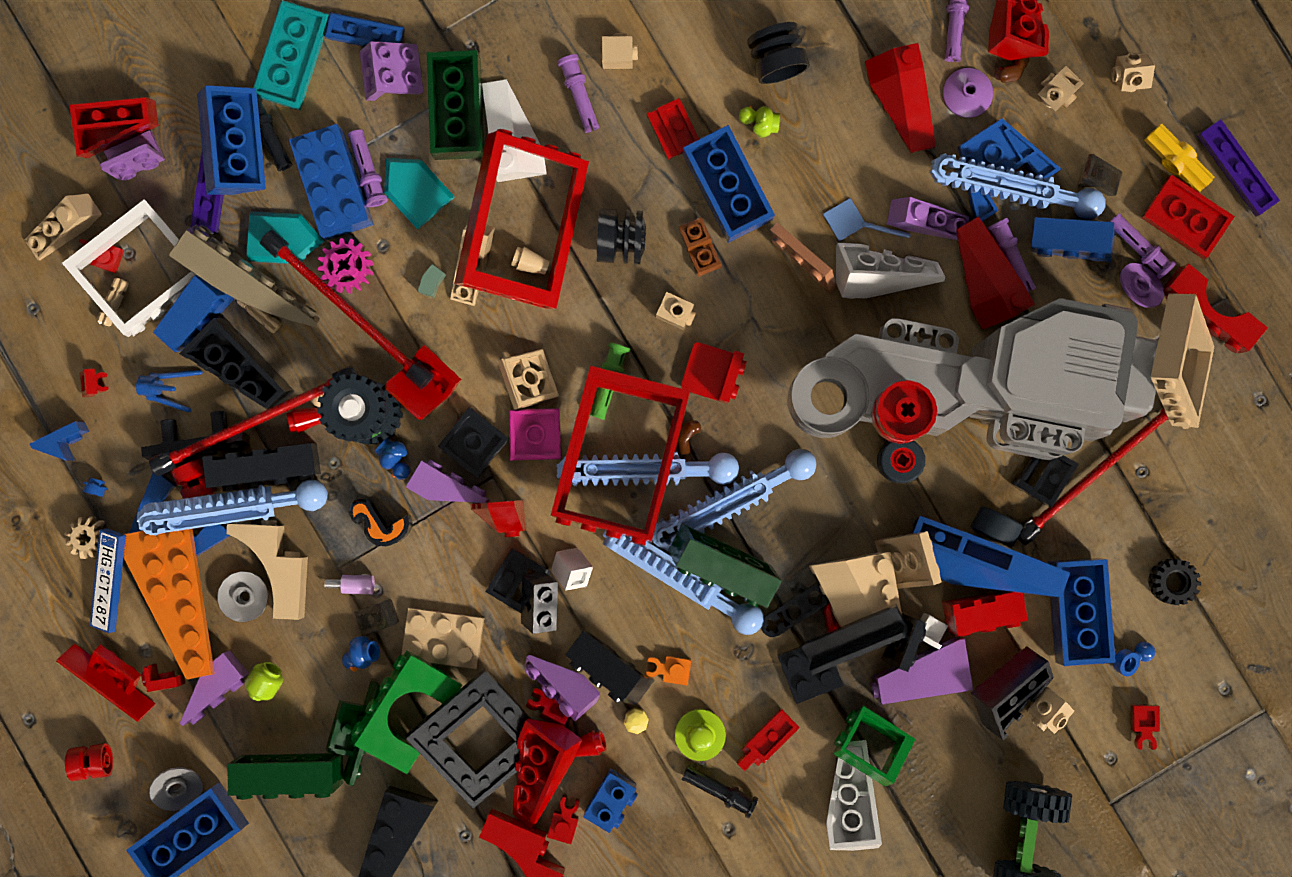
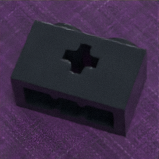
[521,572,558,634]

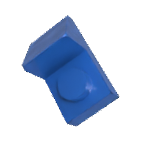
[30,421,89,461]

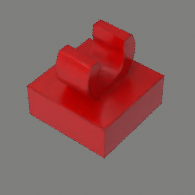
[80,369,109,397]

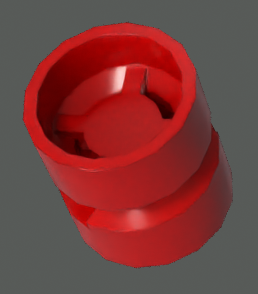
[171,459,217,499]
[65,743,113,782]

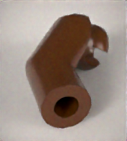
[994,58,1030,83]
[677,420,701,455]

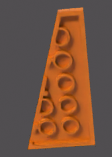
[124,528,215,680]

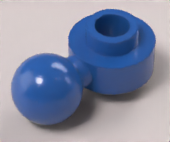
[1113,641,1155,676]

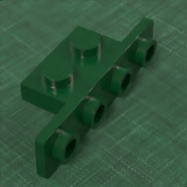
[325,681,380,786]

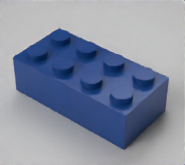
[289,124,374,241]
[682,125,775,243]
[1048,558,1116,666]
[126,782,249,877]

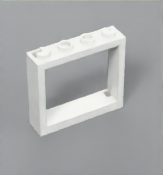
[62,200,196,337]

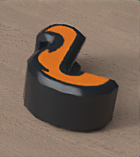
[349,499,413,547]

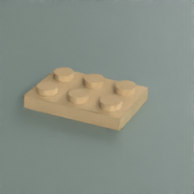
[875,531,942,589]
[402,608,484,669]

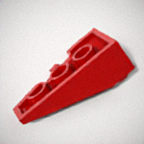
[988,0,1049,60]
[956,217,1035,330]
[470,500,526,537]
[512,719,582,829]

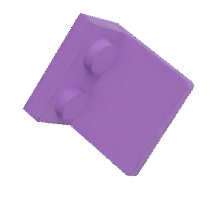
[359,42,423,101]
[100,130,165,180]

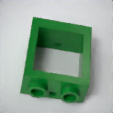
[833,706,916,787]

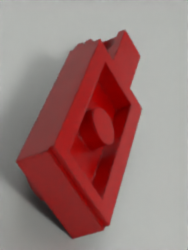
[736,708,800,772]

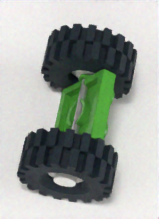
[317,374,403,445]
[993,781,1073,877]

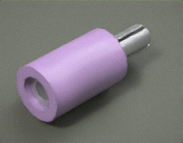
[324,574,375,594]

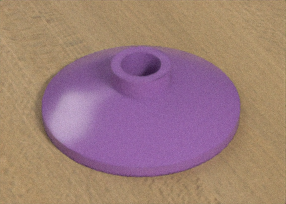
[943,68,993,118]
[1120,263,1164,308]

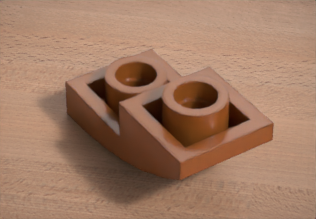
[678,217,722,277]

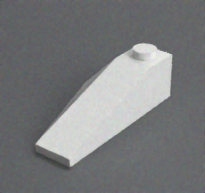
[482,79,547,182]
[836,243,945,299]
[826,740,882,851]

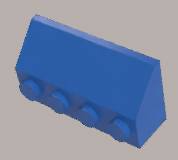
[197,85,266,195]

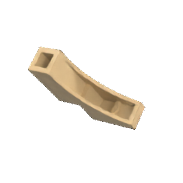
[226,520,308,620]

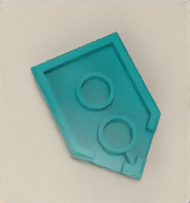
[384,158,455,230]
[247,211,325,264]

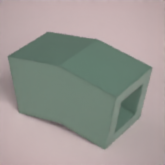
[418,264,447,298]

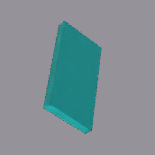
[253,0,329,111]

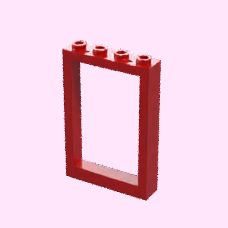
[454,129,589,309]
[551,366,690,546]

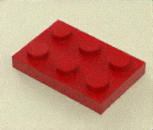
[1141,175,1235,260]

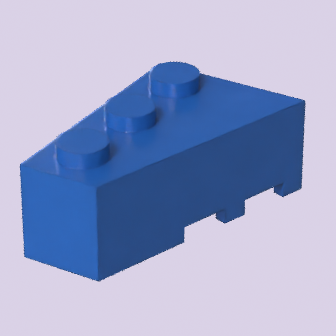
[1031,217,1115,263]
[153,275,235,353]

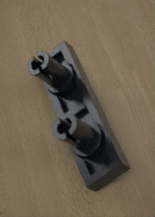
[141,411,250,460]

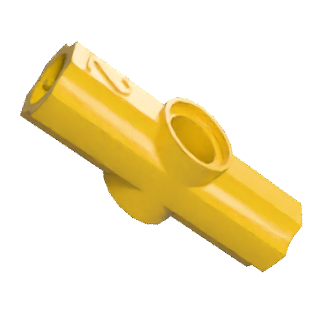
[1144,124,1215,192]

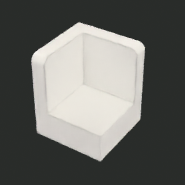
[551,548,593,590]
[920,613,948,650]

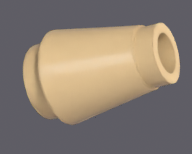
[511,246,550,275]

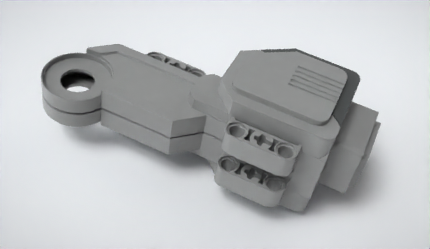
[787,298,1158,460]

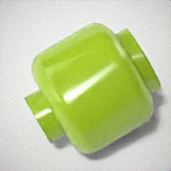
[244,662,284,701]

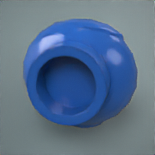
[375,438,410,480]
[342,636,380,672]

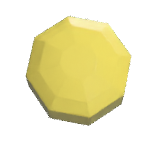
[624,707,649,734]

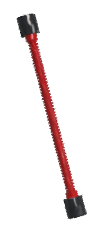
[260,230,434,389]
[149,365,356,476]
[1017,407,1169,546]

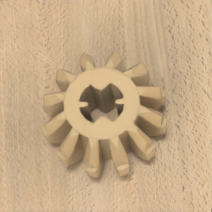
[65,516,105,559]

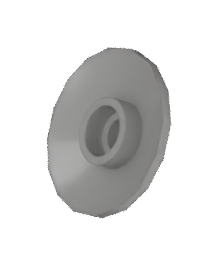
[217,571,269,622]
[150,767,203,811]

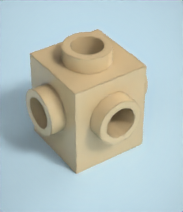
[1111,53,1155,92]
[1038,66,1084,112]
[1027,688,1074,734]

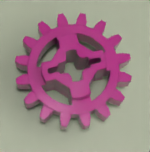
[318,238,374,294]

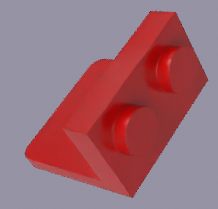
[681,342,747,404]
[385,345,462,420]

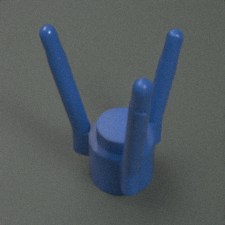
[136,370,203,413]

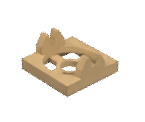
[498,349,559,409]

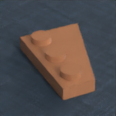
[770,223,837,294]

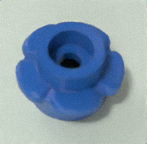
[82,478,108,497]

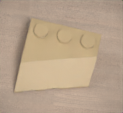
[809,552,902,627]

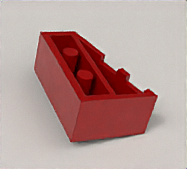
[69,97,159,158]
[942,591,1028,637]

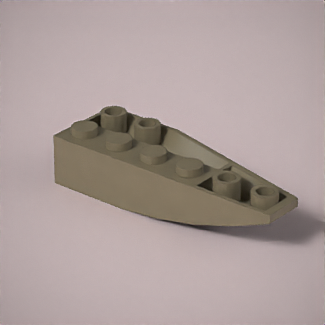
[169,225,320,327]

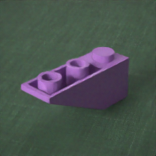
[887,197,969,241]
[406,459,490,503]
[180,650,249,726]
[524,655,601,721]

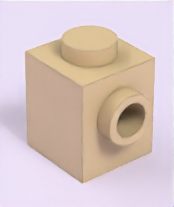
[602,33,638,69]
[656,292,696,330]

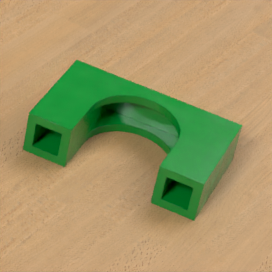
[351,650,462,774]

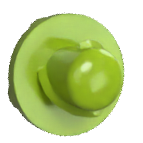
[675,708,726,761]

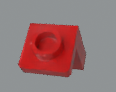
[141,663,185,692]

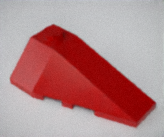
[864,43,936,153]

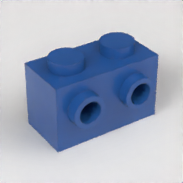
[583,768,638,833]

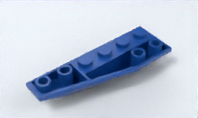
[914,516,1070,597]

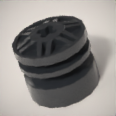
[747,22,810,84]
[597,208,646,265]

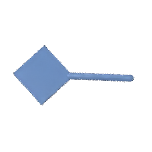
[823,198,911,241]

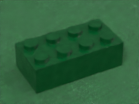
[426,50,484,160]
[669,523,782,608]
[227,753,344,800]

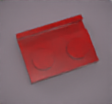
[646,98,699,160]

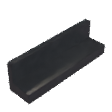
[802,604,907,675]

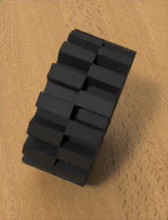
[1148,559,1201,605]

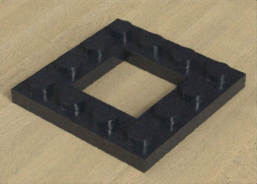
[406,668,533,809]

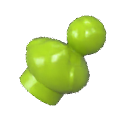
[739,106,780,138]

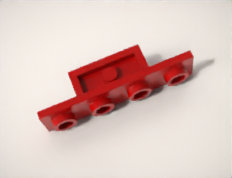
[56,644,156,722]

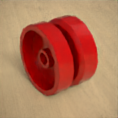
[871,380,938,444]

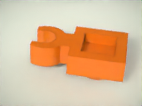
[646,656,691,686]

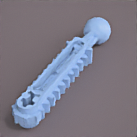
[929,153,1105,220]
[653,449,817,551]
[556,452,740,487]
[137,480,328,535]
[602,522,764,635]

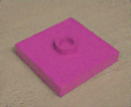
[509,409,561,461]

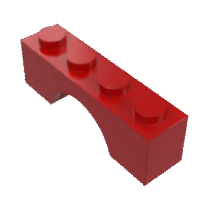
[1163,263,1268,354]

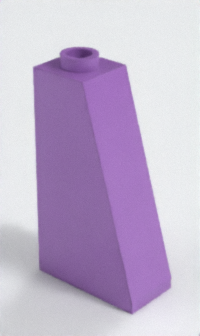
[871,637,973,704]

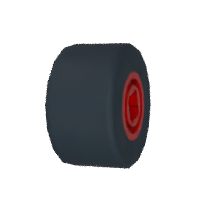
[877,441,925,483]
[971,506,1023,548]

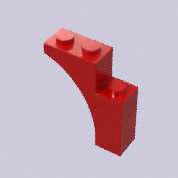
[479,808,565,877]

